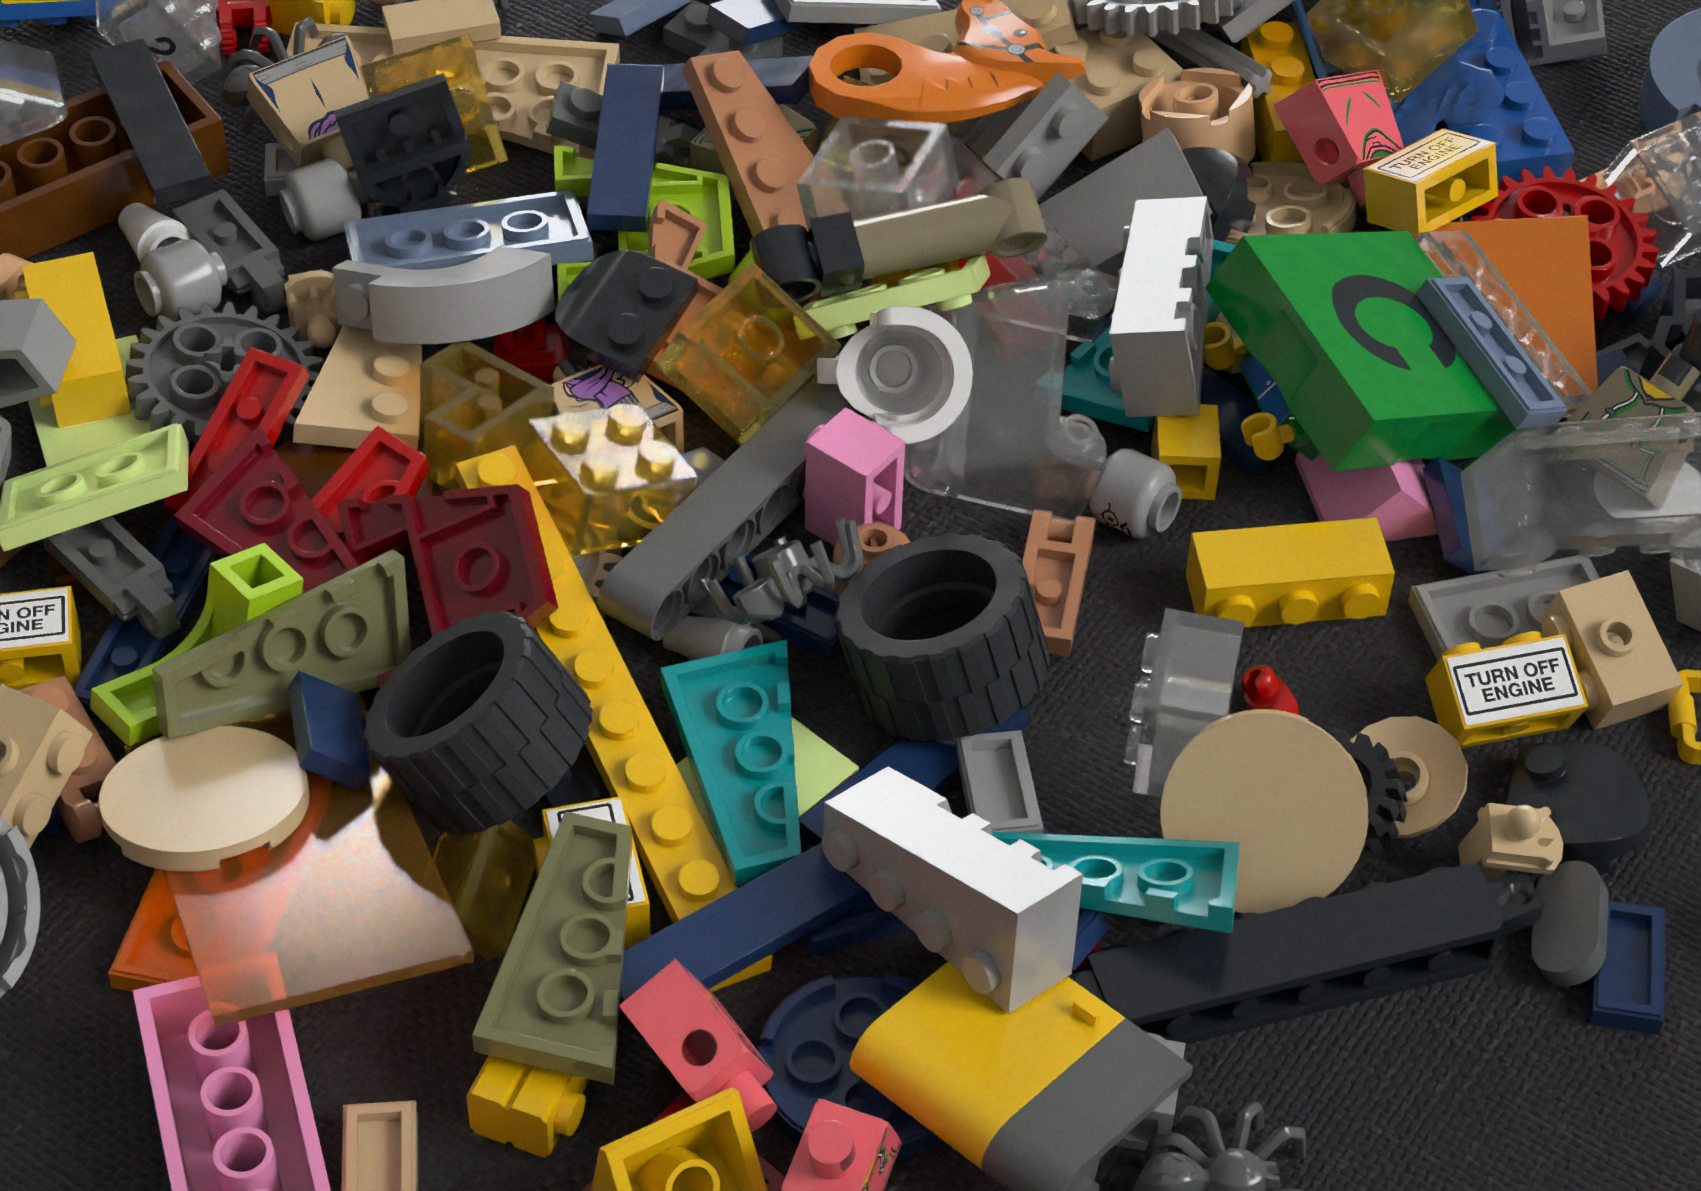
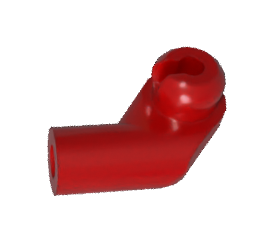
[1241,665,1299,715]

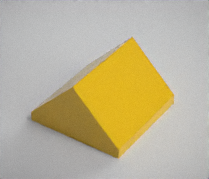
[591,1087,768,1191]

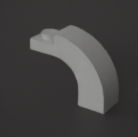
[333,246,555,344]

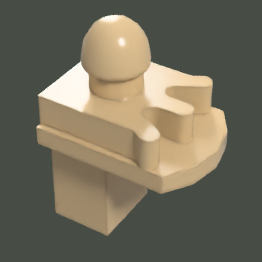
[284,269,343,349]
[1458,803,1563,878]

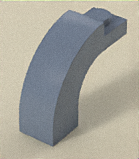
[1639,7,1701,159]

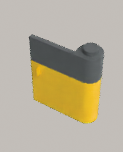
[850,962,1193,1191]

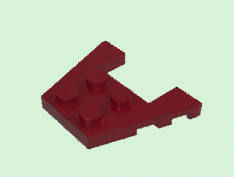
[337,484,559,689]

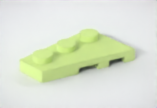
[797,254,991,341]

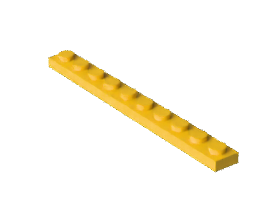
[456,445,772,992]

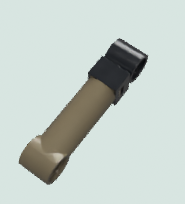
[749,178,1048,305]

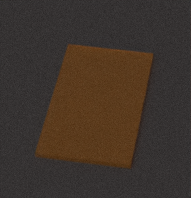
[123,692,474,1028]

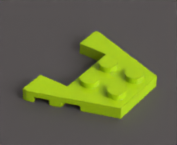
[554,145,735,302]

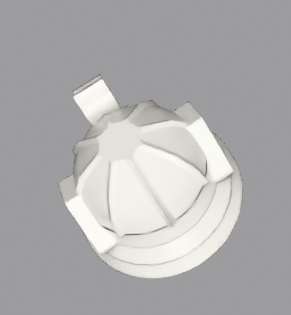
[817,306,973,444]

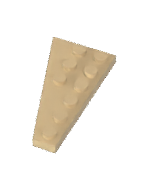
[286,22,620,160]

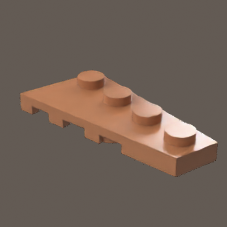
[682,50,857,237]

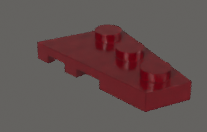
[174,425,359,594]

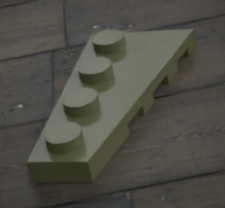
[152,549,412,739]
[472,811,633,1085]

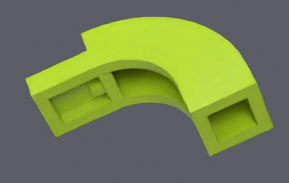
[90,543,303,747]

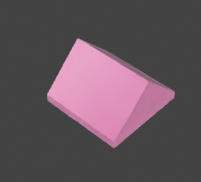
[1295,452,1438,542]

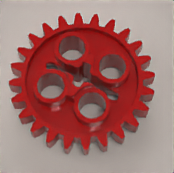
[1470,166,1659,320]

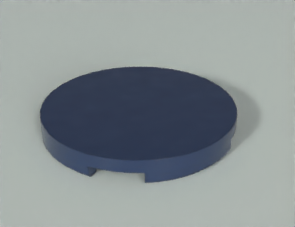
[758,973,939,1161]

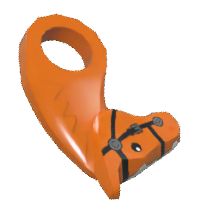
[809,0,1086,126]

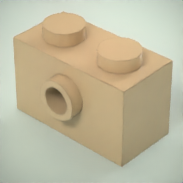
[1541,570,1683,731]
[0,684,93,849]

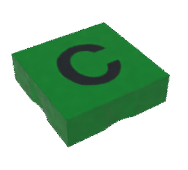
[1205,231,1521,471]

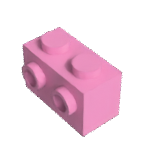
[803,407,905,546]

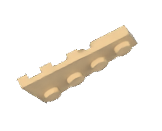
[854,0,1078,86]
[293,325,422,450]

